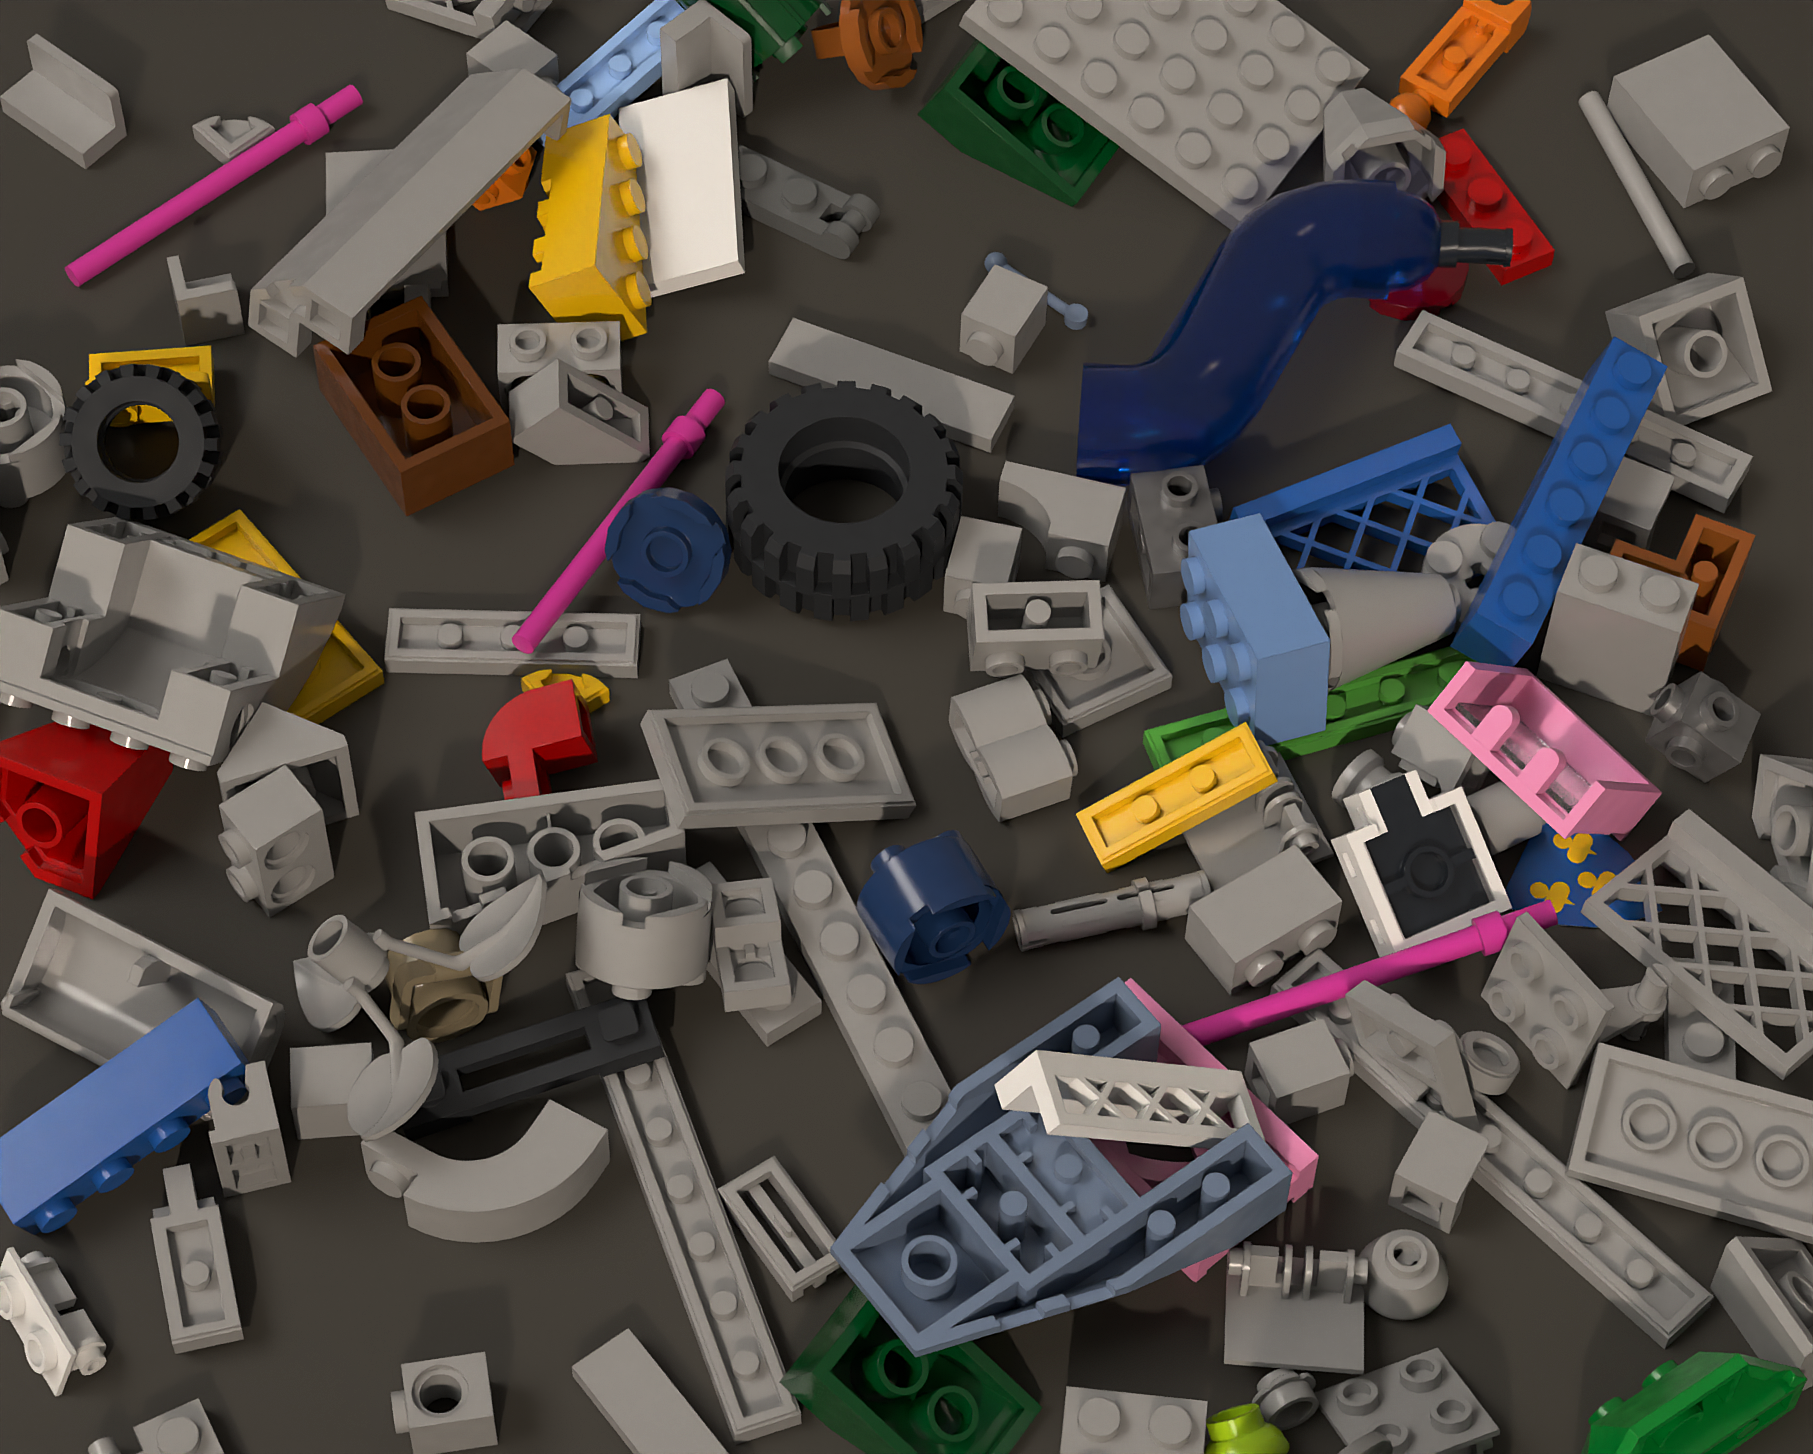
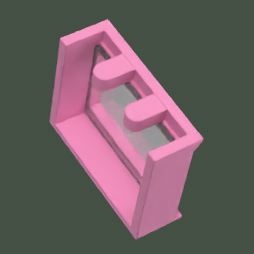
[1427,661,1662,841]

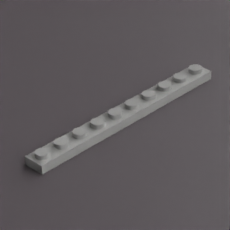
[669,659,951,1157]

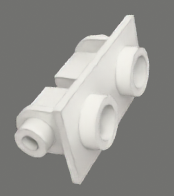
[0,1247,106,1397]

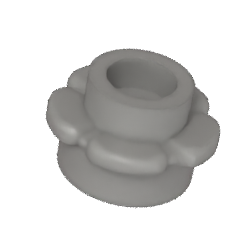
[1252,1368,1319,1431]

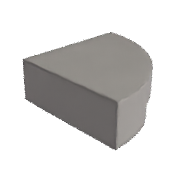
[192,116,275,165]

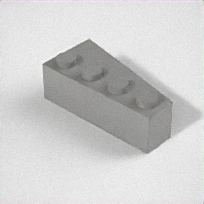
[415,779,686,936]

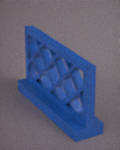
[1229,424,1496,579]

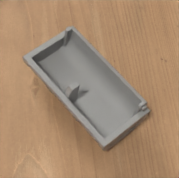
[1,888,285,1121]

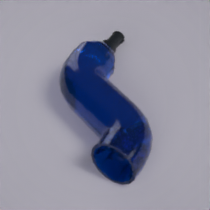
[1076,179,1513,486]

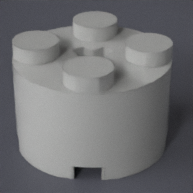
[0,359,67,508]
[575,857,712,1000]

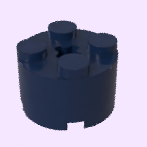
[856,830,1011,984]

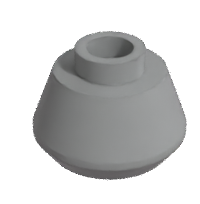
[1359,1229,1449,1320]

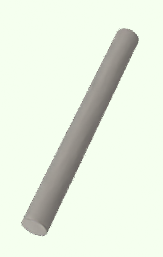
[1578,91,1695,279]

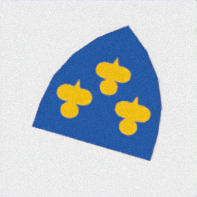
[1505,823,1663,928]

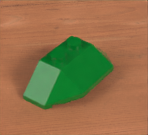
[1581,1351,1807,1454]

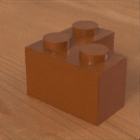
[1610,514,1756,672]

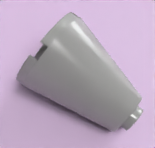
[1292,567,1462,692]

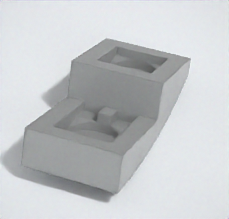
[711,877,791,1012]

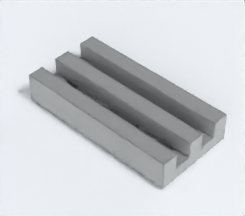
[717,1156,844,1302]

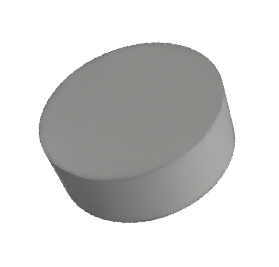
[1460,1031,1520,1095]

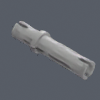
[1012,870,1211,952]

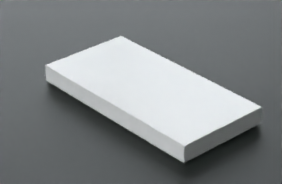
[619,78,745,298]

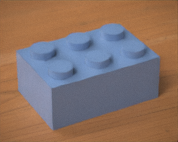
[1180,513,1330,746]

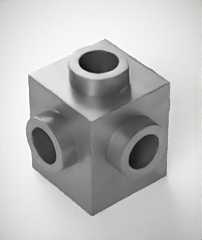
[1645,671,1761,783]

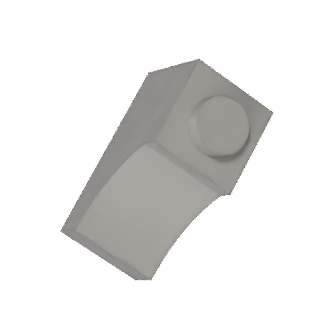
[998,461,1126,582]

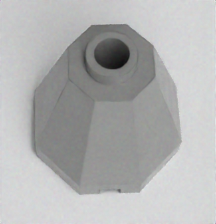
[1323,88,1446,233]

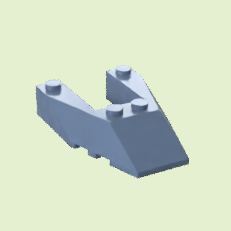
[830,977,1293,1357]

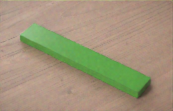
[1143,647,1477,770]

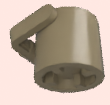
[385,928,503,1043]

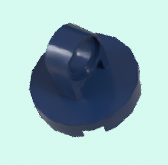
[605,487,732,613]

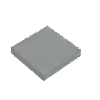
[1021,584,1172,738]

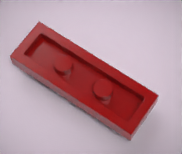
[1437,128,1555,286]

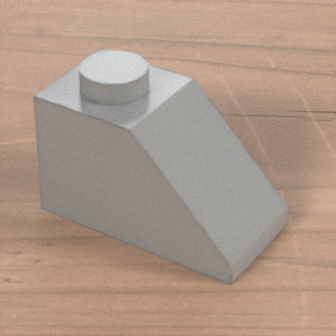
[509,358,650,465]

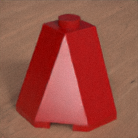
[0,721,173,900]

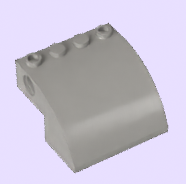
[0,517,346,771]

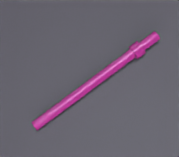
[65,84,363,287]
[512,389,725,654]
[1181,900,1558,1046]

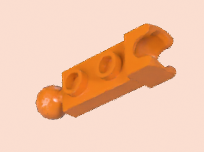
[1389,0,1532,129]

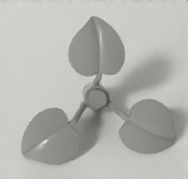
[293,873,547,1142]

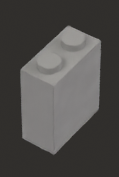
[1607,34,1790,208]
[1536,543,1699,717]

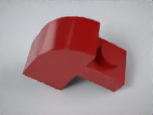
[482,679,598,800]

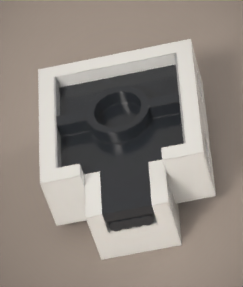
[1331,770,1512,957]

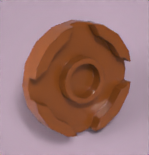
[811,0,923,90]

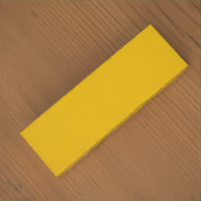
[1076,722,1278,873]

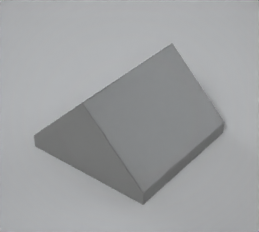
[217,702,359,825]
[1710,1236,1813,1391]

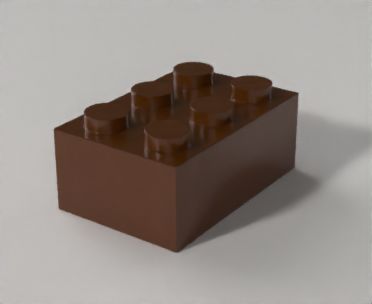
[313,296,514,517]

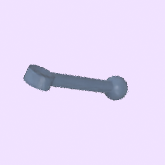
[984,252,1088,330]

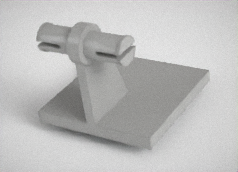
[1481,912,1674,1089]

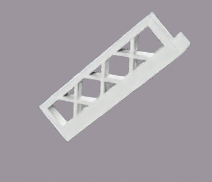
[994,1050,1266,1149]

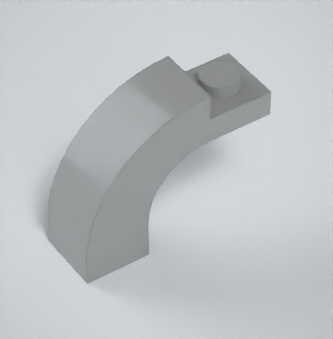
[361,1100,610,1243]

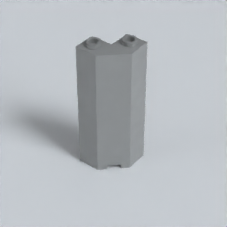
[248,68,571,358]

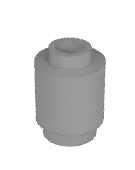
[1466,780,1547,856]

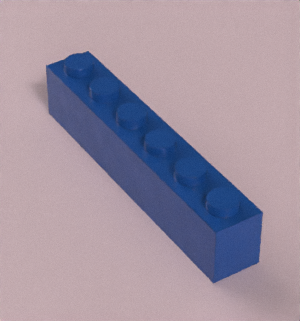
[1450,336,1668,667]

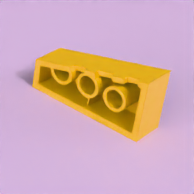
[529,114,652,341]

